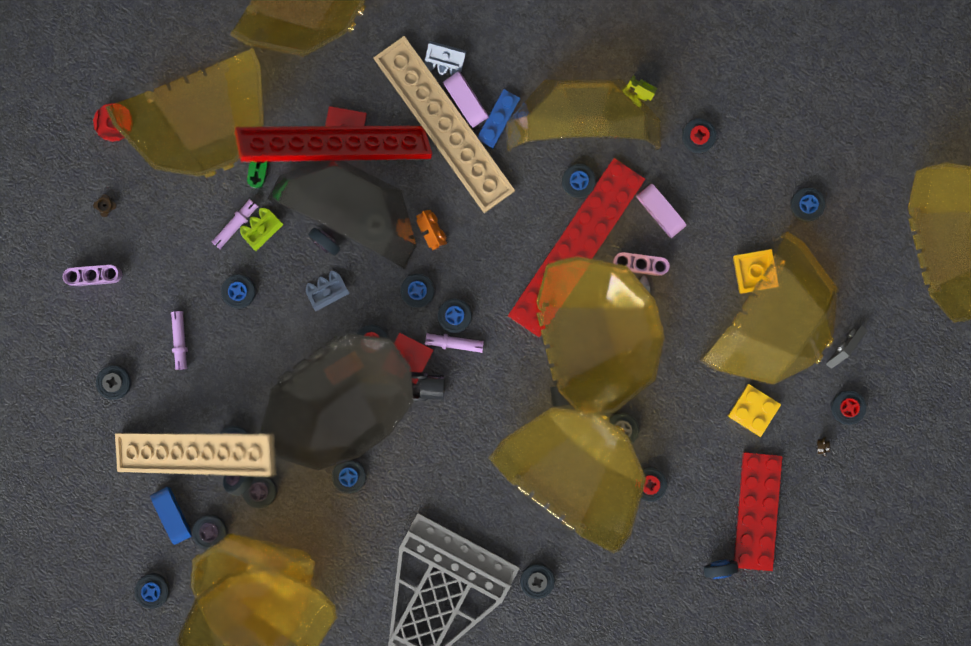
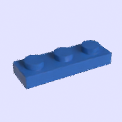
[477,89,520,149]

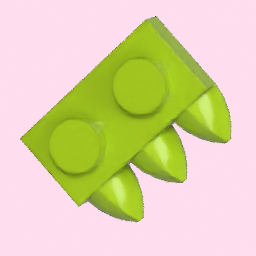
[240,208,283,251]

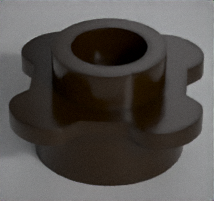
[93,194,116,217]
[817,437,830,457]

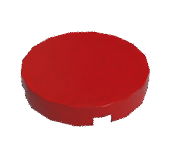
[93,103,132,142]

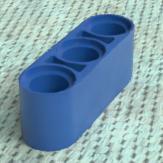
[150,486,192,545]

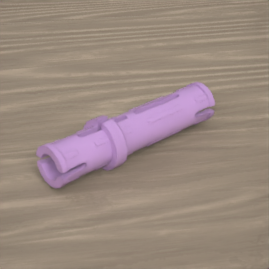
[211,199,258,250]
[171,311,188,370]
[425,333,484,353]

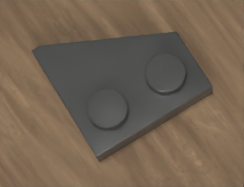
[826,325,867,369]

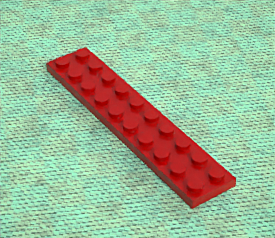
[235,126,432,162]
[508,158,645,337]

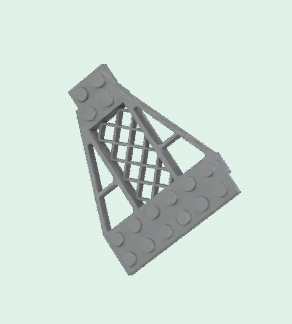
[388,513,520,646]

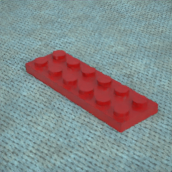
[734,452,782,571]

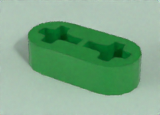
[247,161,269,189]

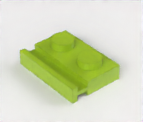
[627,75,657,101]

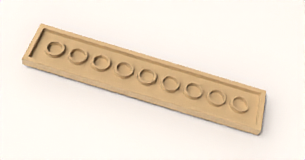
[373,36,515,213]
[115,433,275,476]

